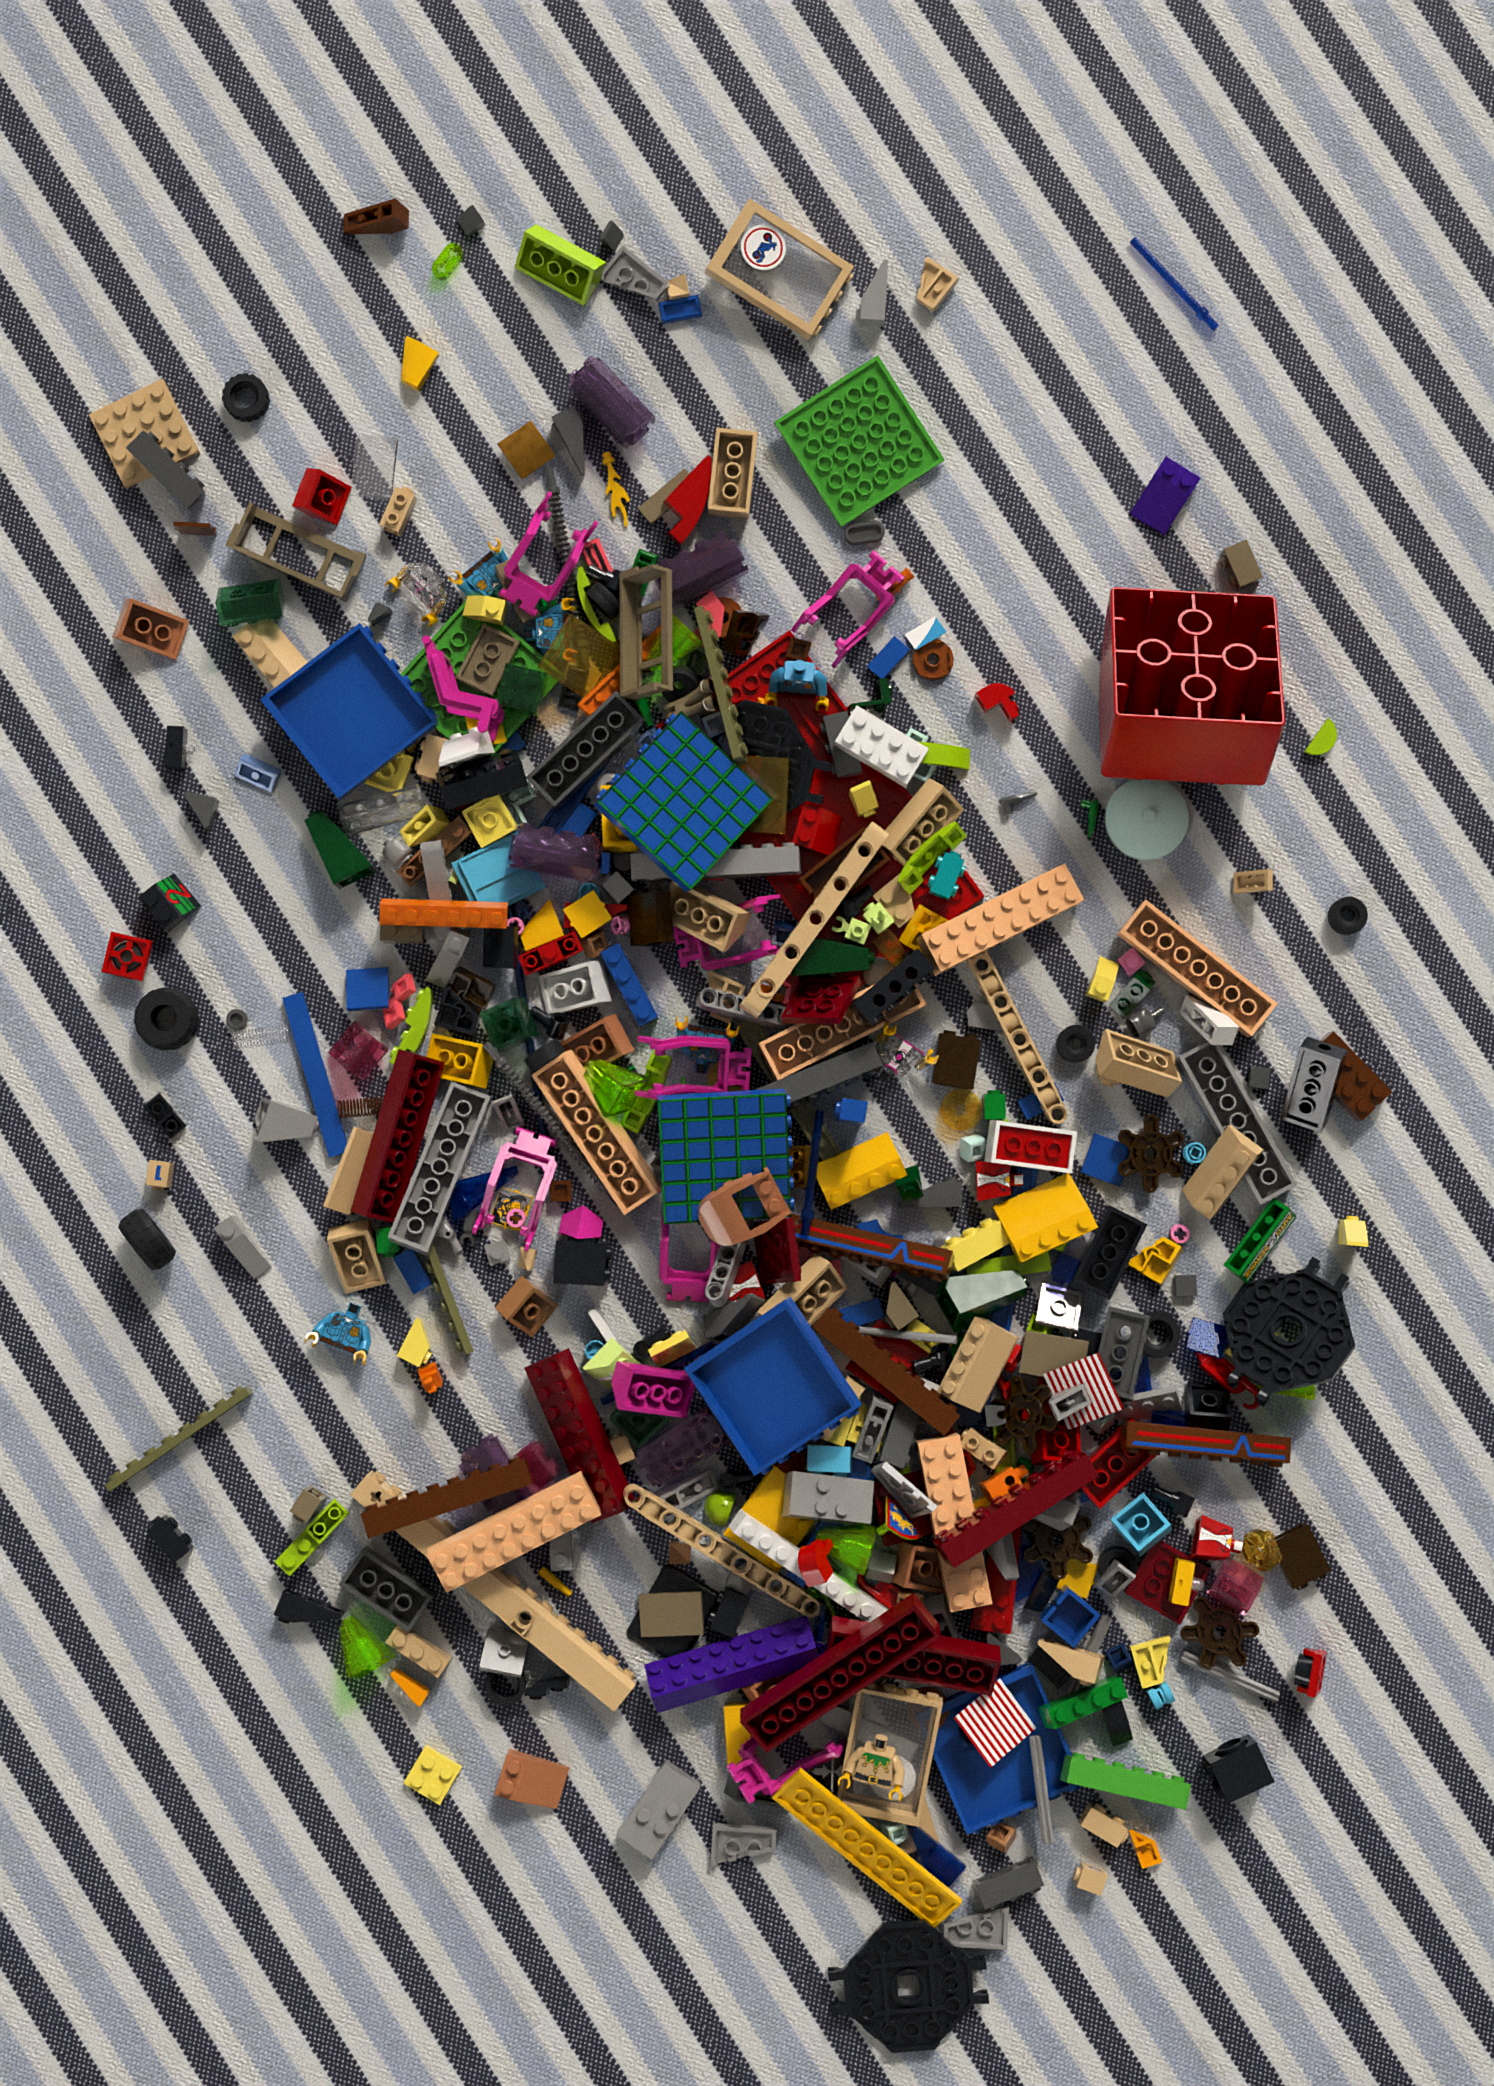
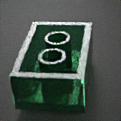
[215,578,285,627]

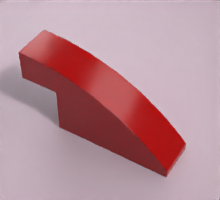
[663,455,712,546]

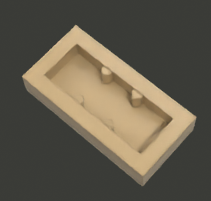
[1233,869,1273,894]

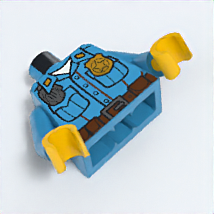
[448,537,509,601]
[524,598,577,663]
[765,660,829,711]
[675,1016,740,1074]
[304,1302,372,1365]

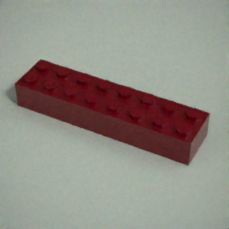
[351,1049,445,1223]
[524,1348,635,1523]
[933,1450,1099,1568]
[824,1616,1001,1696]

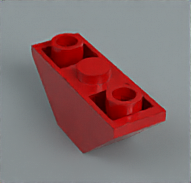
[518,931,584,976]

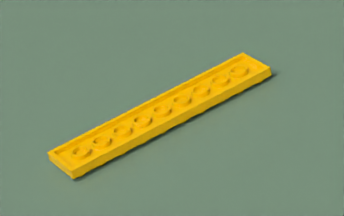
[772,1767,962,1928]

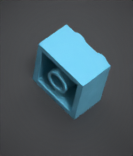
[807,1445,852,1477]
[1111,1493,1172,1557]

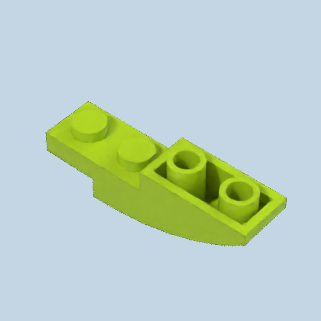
[389,987,433,1065]
[274,1498,349,1577]

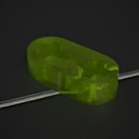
[432,243,463,280]

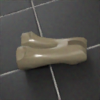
[663,677,720,726]

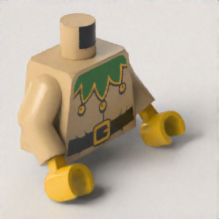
[838,1734,905,1802]

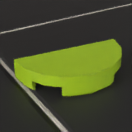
[1304,718,1337,756]

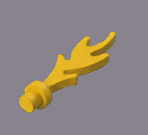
[602,452,630,527]

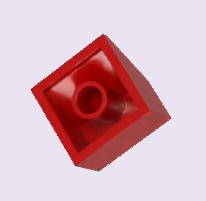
[292,468,352,525]
[792,803,843,856]

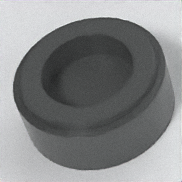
[226,1009,248,1030]

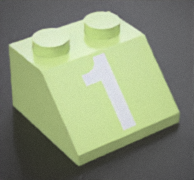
[583,1338,641,1390]

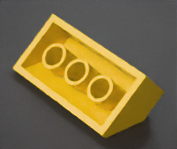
[812,1132,907,1210]

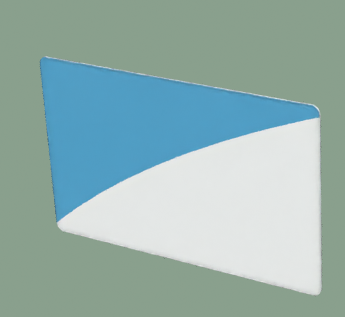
[905,617,946,650]

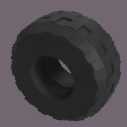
[134,987,199,1050]
[118,1209,176,1270]

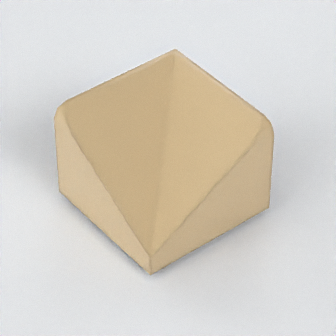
[667,274,690,300]
[517,1246,537,1270]

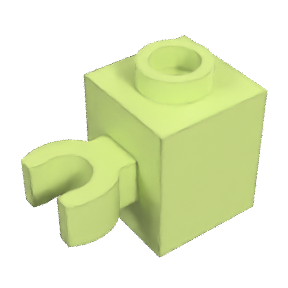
[862,902,895,936]
[832,916,872,946]

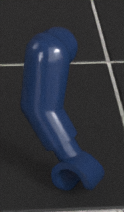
[512,899,530,921]

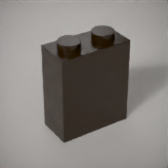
[627,888,674,947]
[931,1030,981,1090]
[1267,1522,1331,1590]

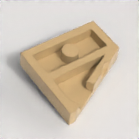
[917,257,959,313]
[872,874,915,928]
[708,970,746,1024]

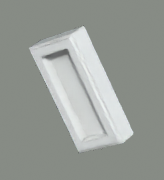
[588,1308,618,1342]

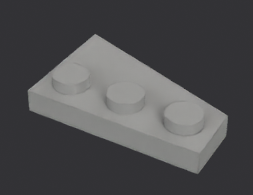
[600,245,670,301]
[1116,1385,1185,1419]
[871,1462,938,1519]
[710,1823,777,1867]
[943,1905,1009,1950]

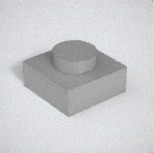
[484,1239,511,1266]

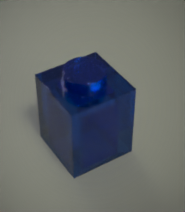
[1048,1252,1080,1285]

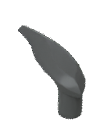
[998,792,1037,814]

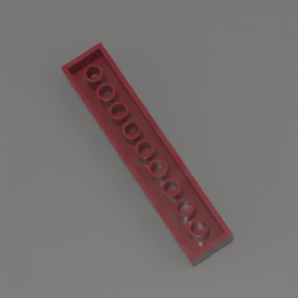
[740,1593,941,1753]

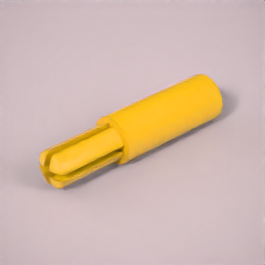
[538,1566,572,1597]

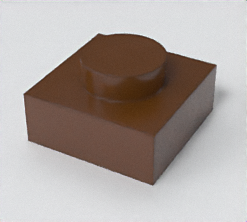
[786,637,812,662]
[550,1180,572,1202]

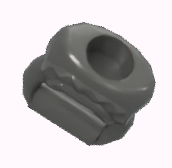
[680,650,711,681]

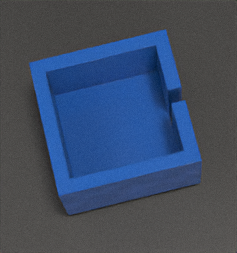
[1039,1584,1101,1648]

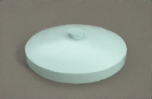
[1105,779,1189,860]

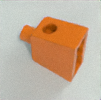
[978,1464,1029,1502]

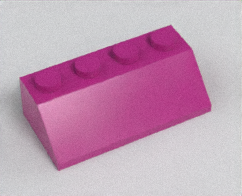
[611,1361,695,1418]

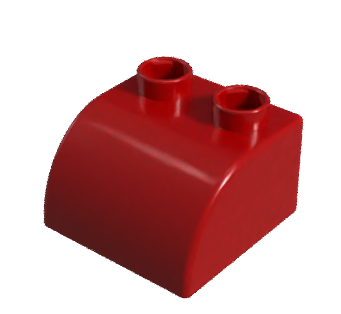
[1099,587,1285,786]

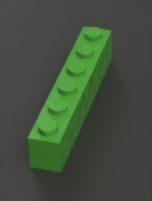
[1060,1752,1191,1810]

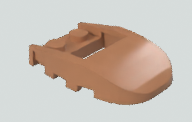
[698,1167,791,1246]

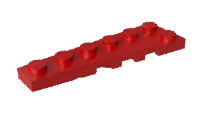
[969,1526,1023,1635]

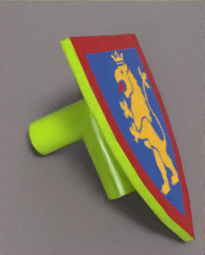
[877,1496,922,1540]

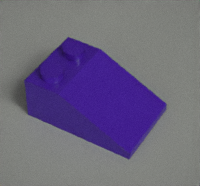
[1130,456,1201,535]

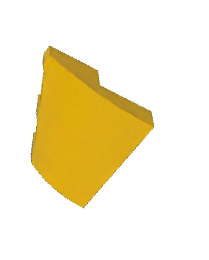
[401,336,439,392]
[520,900,565,952]
[899,904,949,953]
[1128,1237,1183,1286]

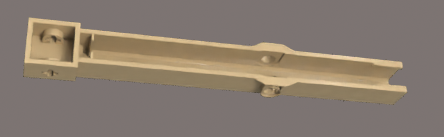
[350,1470,636,1712]

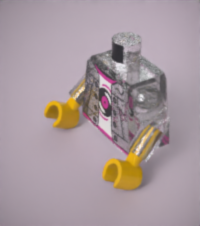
[385,561,448,627]
[874,1021,939,1082]

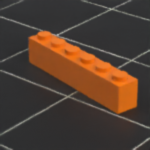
[379,898,508,929]

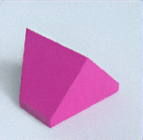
[559,1205,603,1240]

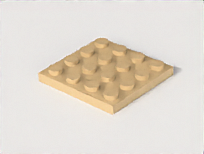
[89,378,200,489]

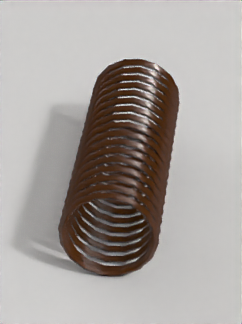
[337,1096,384,1119]

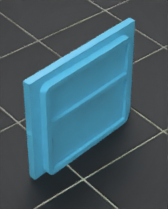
[451,832,546,906]

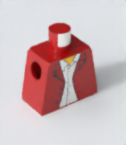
[976,1161,1023,1201]
[714,1260,765,1301]
[1190,1515,1243,1561]

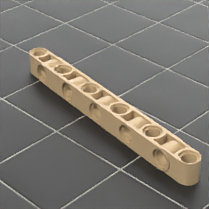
[739,821,889,1019]
[966,951,1067,1125]
[623,1484,821,1618]

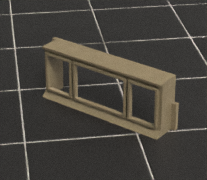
[225,502,367,602]
[619,564,673,701]

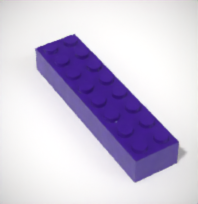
[644,1615,819,1713]

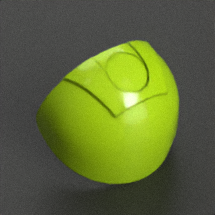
[704,1490,736,1528]

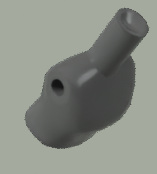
[1126,1007,1165,1038]

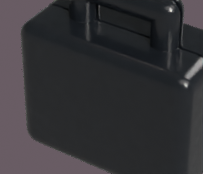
[627,1564,719,1658]

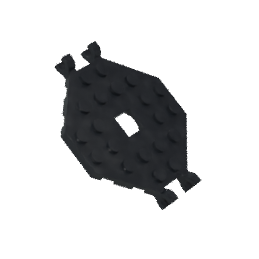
[705,699,832,832]
[1222,1257,1355,1407]
[828,1919,989,2053]

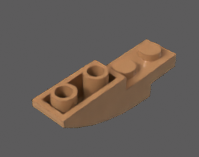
[397,816,473,887]

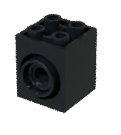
[553,1237,612,1286]
[1202,1734,1275,1804]

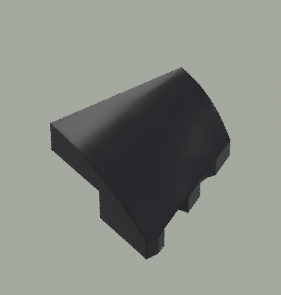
[434,986,480,1038]

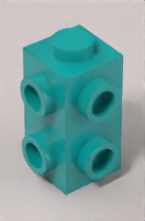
[927,851,966,901]

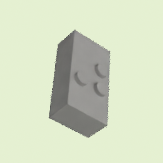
[782,1471,874,1526]
[617,1759,701,1860]

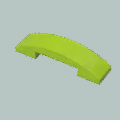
[577,566,617,646]
[919,742,971,770]
[897,821,967,895]
[621,1050,673,1134]

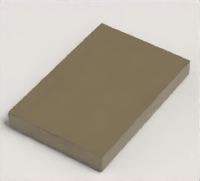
[455,623,521,698]
[1019,1330,1089,1377]
[638,1591,705,1637]

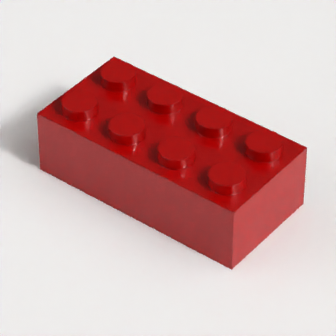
[1080,1418,1156,1509]

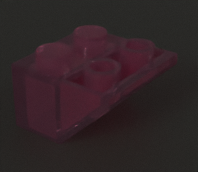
[328,1020,389,1081]
[513,1439,560,1490]
[1207,1557,1264,1615]

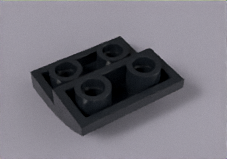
[483,926,519,969]

